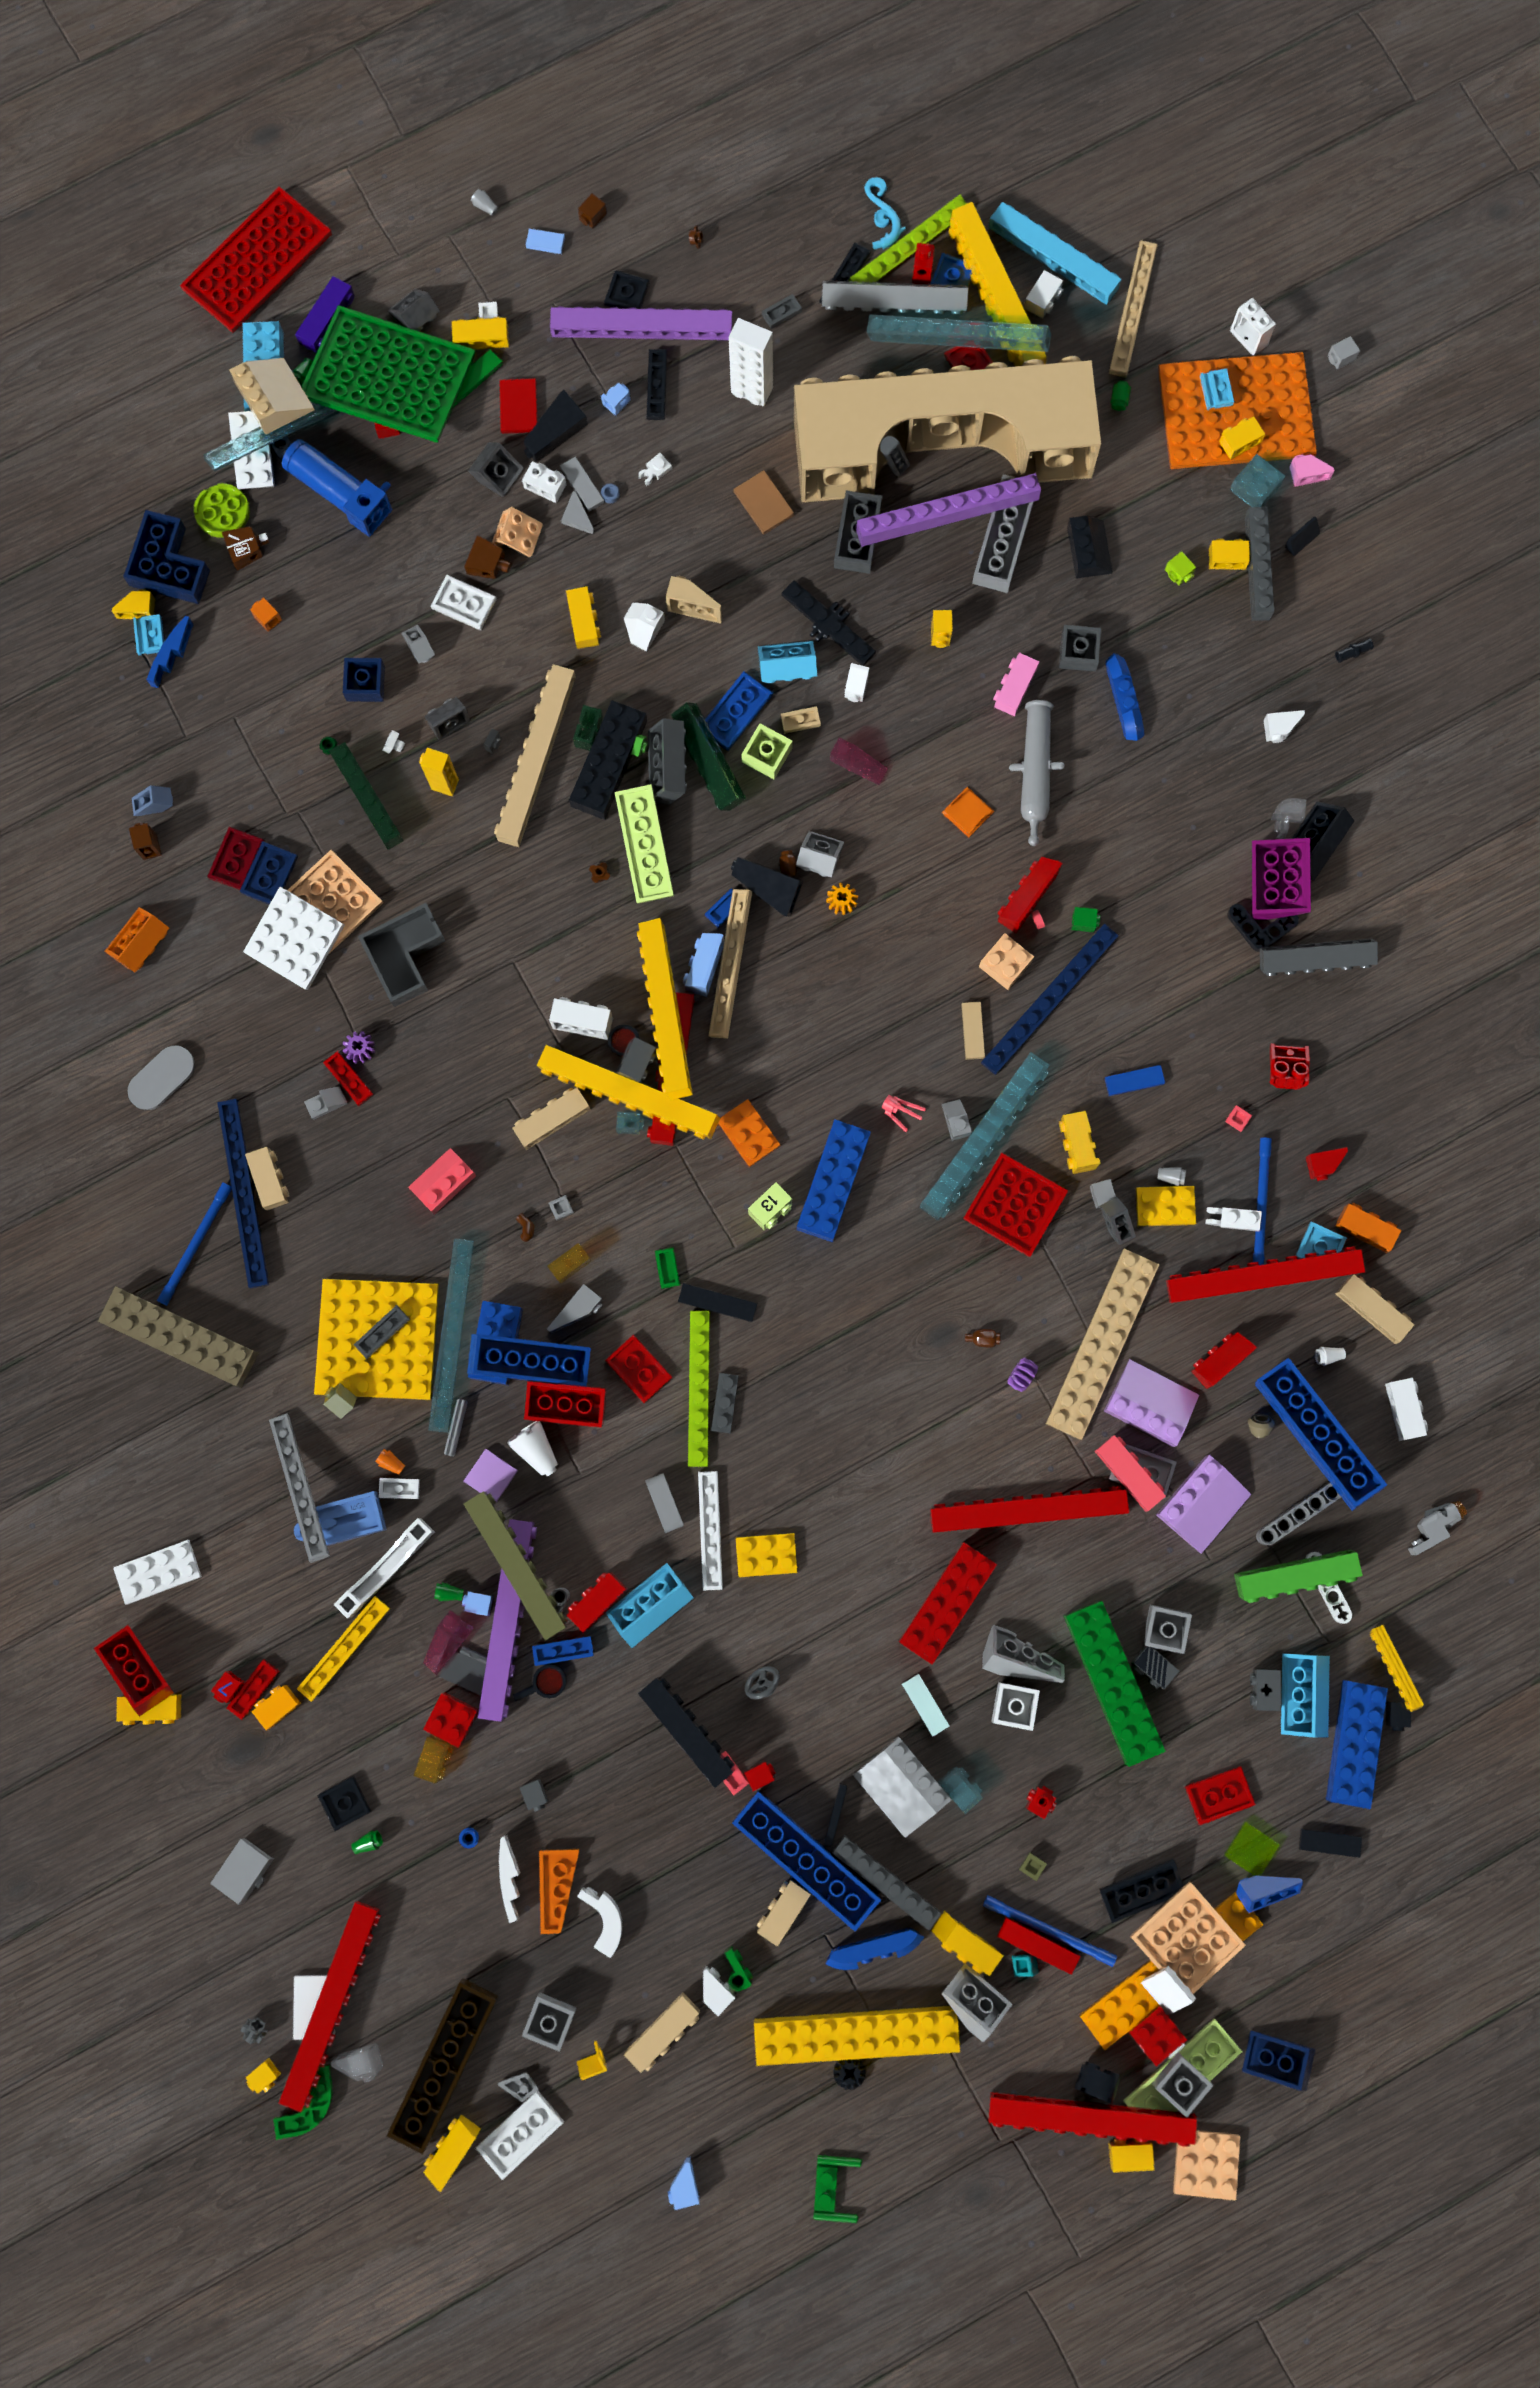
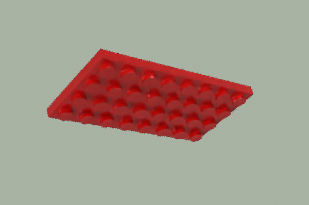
[180,187,332,333]

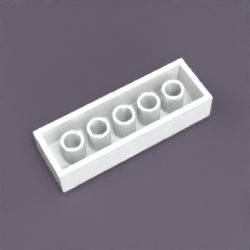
[729,318,773,406]

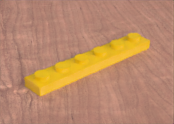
[297,1596,390,1702]

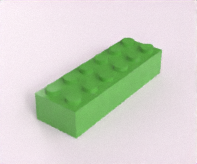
[1234,1550,1363,1603]

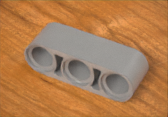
[645,1473,684,1533]

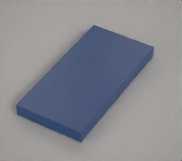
[699,671,773,751]

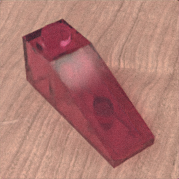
[830,737,888,785]
[423,1610,474,1675]

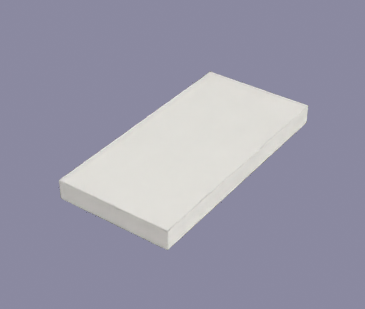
[476,2090,564,2180]

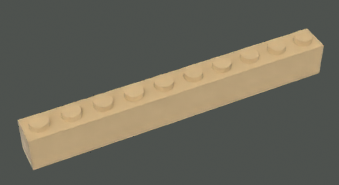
[494,664,576,847]

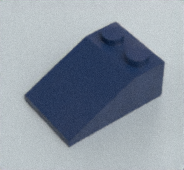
[1242,2030,1316,2091]

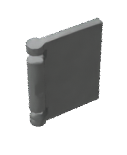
[439,1642,487,1696]

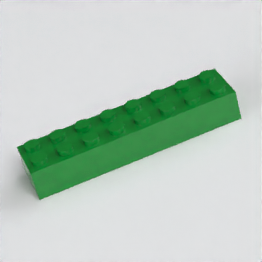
[1063,1601,1166,1767]

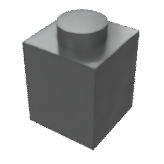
[520,1778,549,1812]

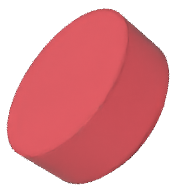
[1031,910,1045,929]

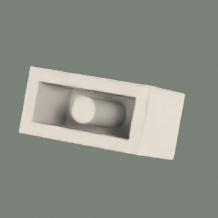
[1024,270,1063,319]

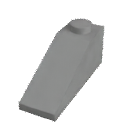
[547,1284,603,1334]

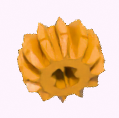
[826,883,858,916]

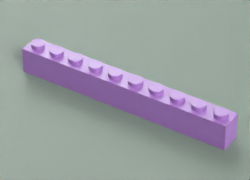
[550,306,732,340]
[856,473,1041,547]
[478,1519,537,1722]

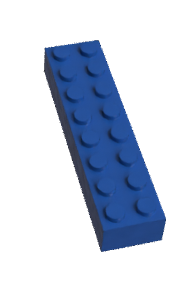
[1255,1358,1387,1511]
[732,1790,881,1931]

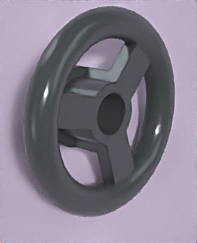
[745,1666,780,1699]

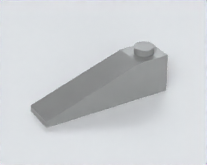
[982,1625,1065,1683]

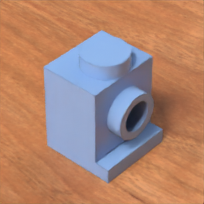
[601,383,630,415]

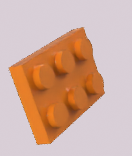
[718,1099,781,1168]

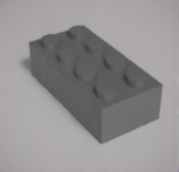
[834,490,882,574]
[648,718,687,805]

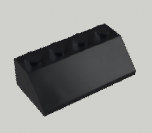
[1291,802,1355,881]

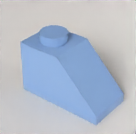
[668,2157,700,2210]

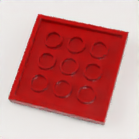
[963,1153,1068,1257]

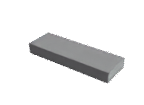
[560,457,604,512]

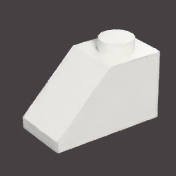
[845,663,869,702]
[1264,710,1305,743]

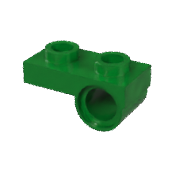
[725,1946,753,1991]

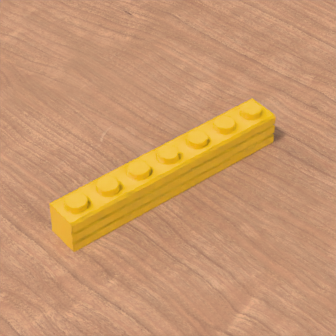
[1370,1625,1424,1712]

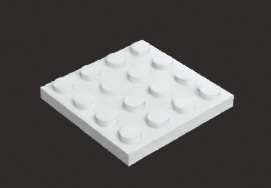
[243,887,345,990]

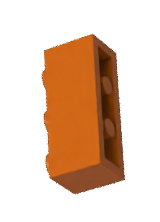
[1335,1203,1401,1253]

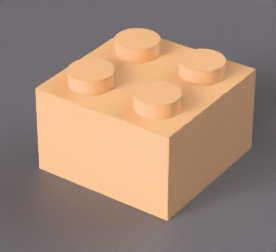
[979,933,1034,990]

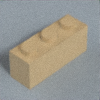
[245,1147,289,1210]
[756,1879,811,1947]

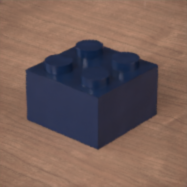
[343,658,385,702]

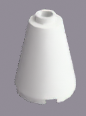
[507,1421,558,1476]

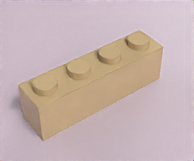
[512,1087,591,1150]
[1335,1274,1414,1344]
[624,1993,700,2073]

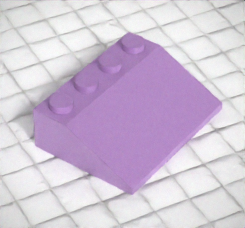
[1104,1359,1199,1447]
[1156,1455,1251,1554]

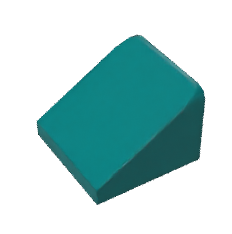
[1012,1954,1039,1977]

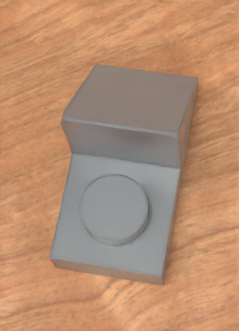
[304,1086,348,1120]

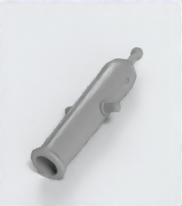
[1009,700,1065,846]

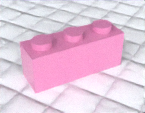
[993,653,1039,716]

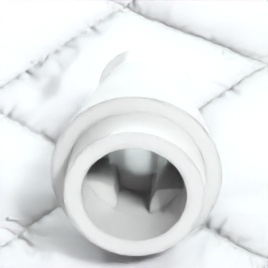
[1315,1347,1346,1366]

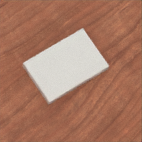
[431,575,497,630]
[293,1975,335,2040]

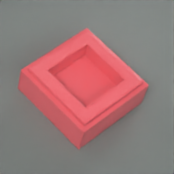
[1225,1105,1252,1132]

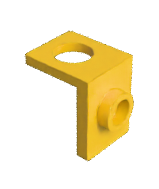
[577,2041,607,2080]

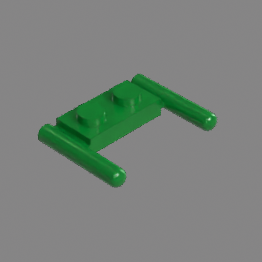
[813,2155,862,2223]

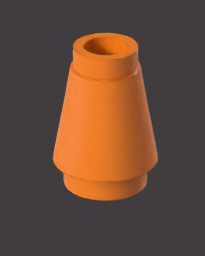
[375,1449,405,1475]

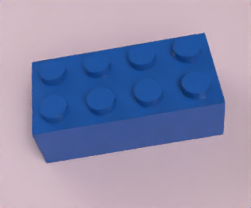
[468,1301,523,1386]

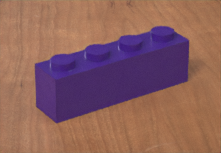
[295,276,355,353]

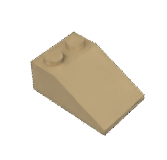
[666,576,722,623]

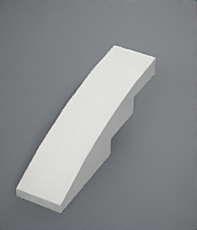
[499,1835,520,1923]

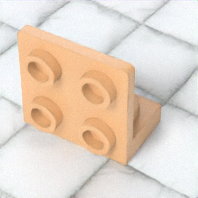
[492,507,543,557]

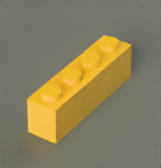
[420,748,459,797]

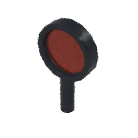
[608,1024,640,1057]
[513,1664,567,1702]

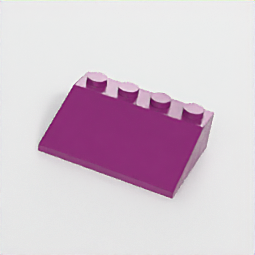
[1252,838,1311,920]

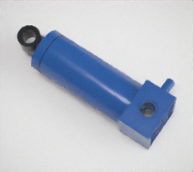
[272,434,392,537]

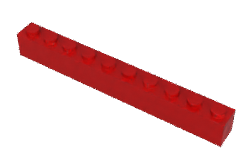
[1166,1246,1365,1303]
[930,1486,1129,1533]
[278,1901,381,2112]
[989,2092,1197,2147]

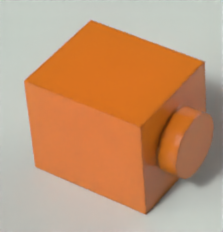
[250,598,282,632]

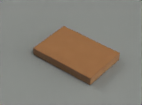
[733,470,794,535]

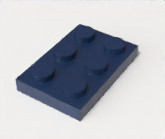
[239,841,298,905]

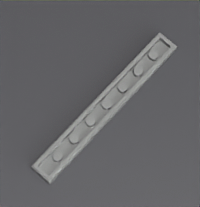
[269,1413,330,1563]

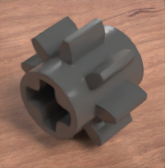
[241,2017,268,2045]

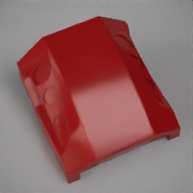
[1269,1043,1310,1090]

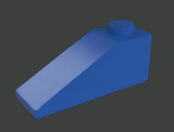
[1236,1876,1303,1913]

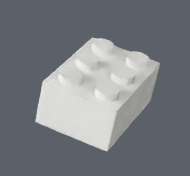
[549,997,613,1040]

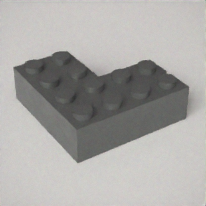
[358,903,445,1007]

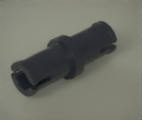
[1335,638,1374,663]

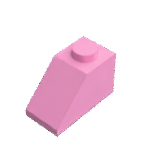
[1289,455,1334,487]

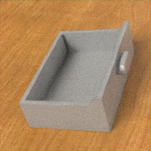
[210,1838,274,1905]

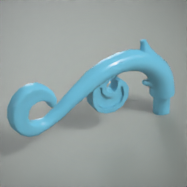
[865,177,906,250]

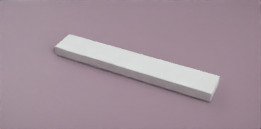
[698,1471,723,1590]

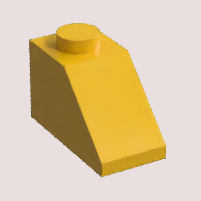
[112,589,155,619]

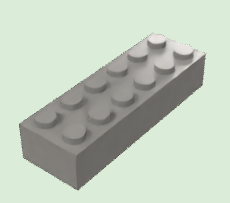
[972,474,1034,593]

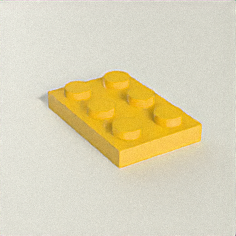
[1136,1186,1196,1226]
[736,1533,797,1577]

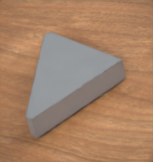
[561,491,594,534]

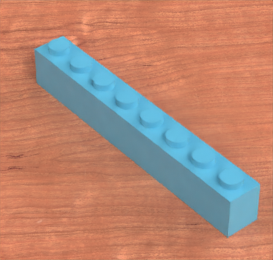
[989,202,1121,305]

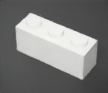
[1385,1378,1428,1441]

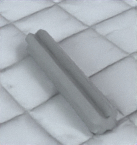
[444,1399,468,1456]

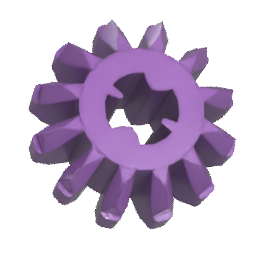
[343,1031,375,1063]
[1008,1358,1038,1392]

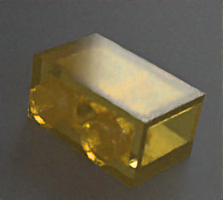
[547,1243,591,1284]
[413,1736,453,1784]

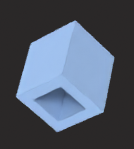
[462,1592,494,1616]

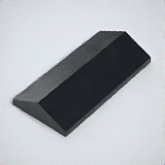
[1099,1859,1184,1923]

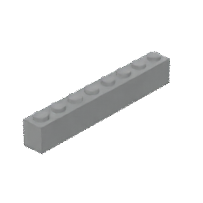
[822,281,968,314]

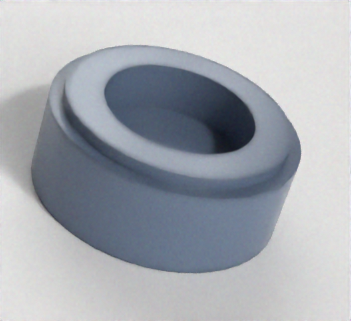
[601,484,620,504]

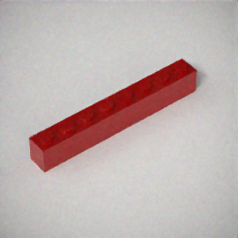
[647,992,695,1146]

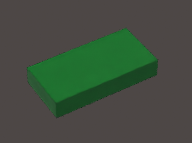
[655,1248,680,1289]

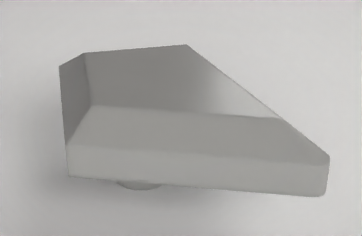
[498,2072,539,2102]

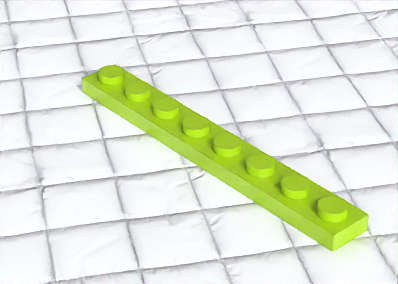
[848,194,967,282]
[688,1311,710,1467]

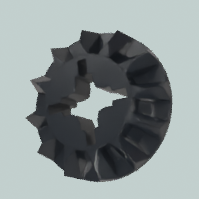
[833,2059,866,2090]

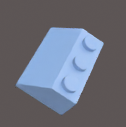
[683,933,724,997]

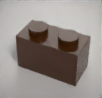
[129,823,162,860]

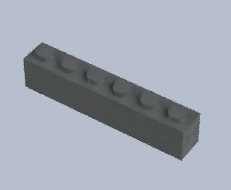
[1245,507,1274,621]
[1260,939,1378,976]
[832,1835,941,1930]

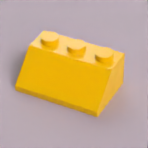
[423,2114,481,2192]

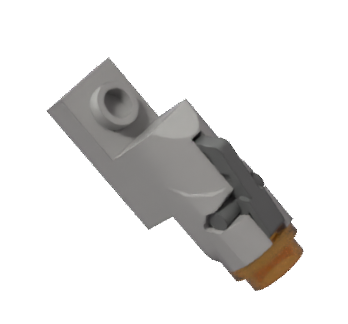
[1408,1501,1467,1555]

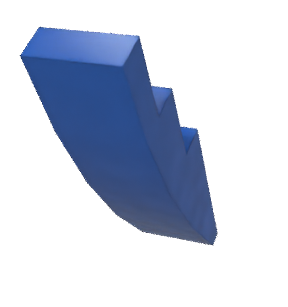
[146,616,193,688]

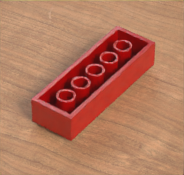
[898,1542,997,1665]

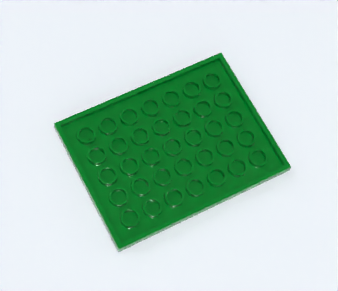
[302,305,475,443]

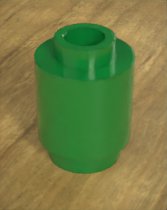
[1110,381,1131,411]

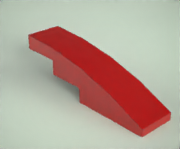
[997,1918,1081,1975]

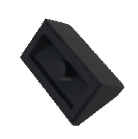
[1285,517,1320,556]

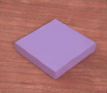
[464,1449,518,1503]

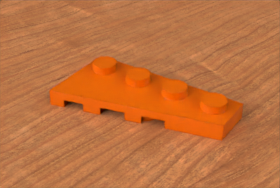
[539,1849,580,1934]

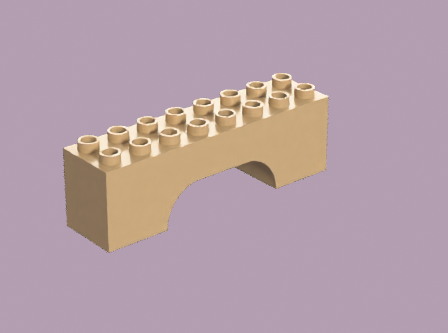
[794,356,1101,502]

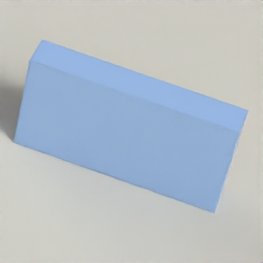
[526,229,565,254]

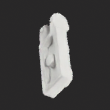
[1205,1207,1262,1231]

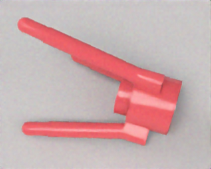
[882,1095,926,1132]

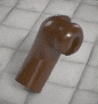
[516,1213,534,1242]

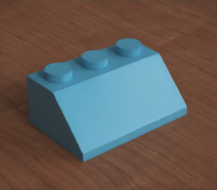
[758,641,817,683]

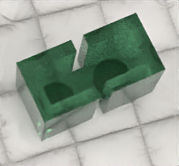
[573,705,603,751]

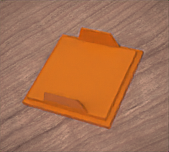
[942,787,994,838]

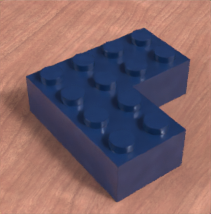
[123,510,210,604]

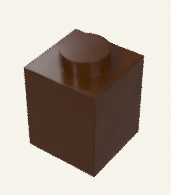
[578,194,607,229]

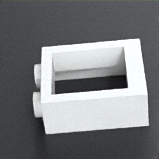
[1230,298,1276,356]

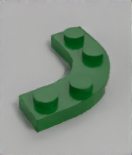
[273,2064,333,2140]

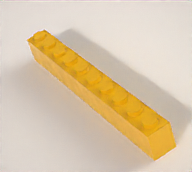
[637,918,693,1100]
[537,1045,720,1140]

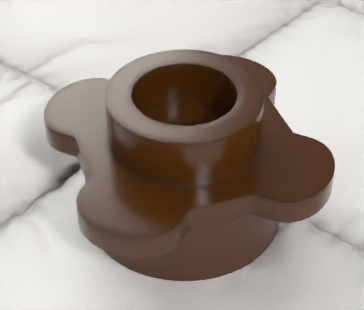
[689,225,703,248]
[589,862,610,883]

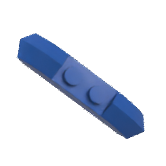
[1106,653,1144,741]
[825,1927,924,1970]

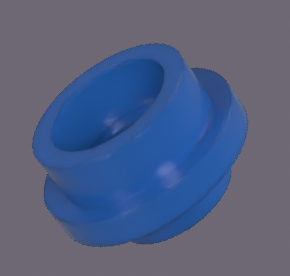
[459,1828,479,1848]

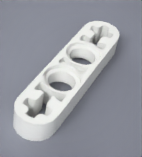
[1305,1552,1352,1624]

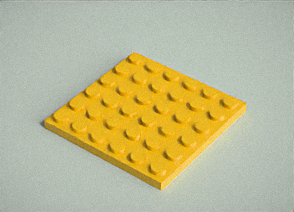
[314,1279,439,1400]

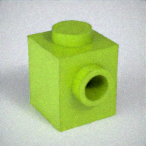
[1165,551,1196,586]

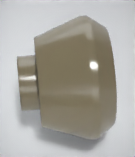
[1248,1414,1275,1438]

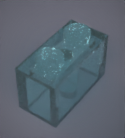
[938,1765,983,1814]

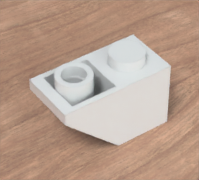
[703,1966,735,2016]

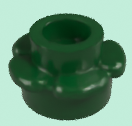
[319,737,338,755]

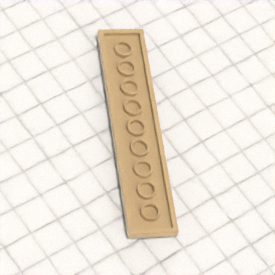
[1046,1249,1159,1440]

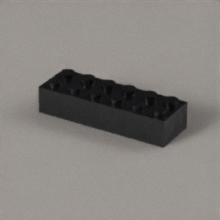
[569,700,647,820]
[638,1677,735,1788]

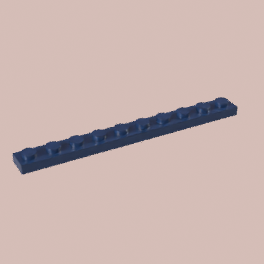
[981,924,1119,1075]
[217,1099,269,1289]

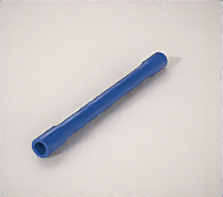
[1253,1138,1272,1265]
[157,1182,232,1306]
[983,1895,1117,1967]

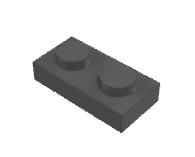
[762,294,802,329]

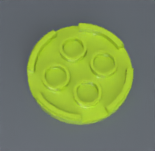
[194,483,250,538]

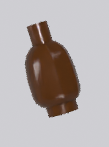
[779,850,797,877]
[965,1329,1001,1348]

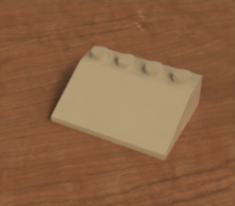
[229,358,314,435]

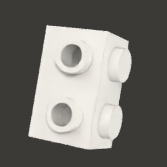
[522,461,566,503]

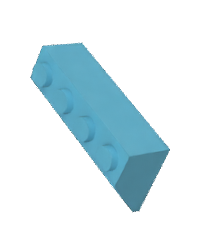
[605,1563,694,1648]
[1281,1653,1330,1738]

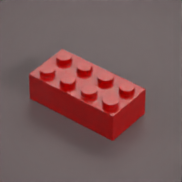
[94,1625,174,1717]

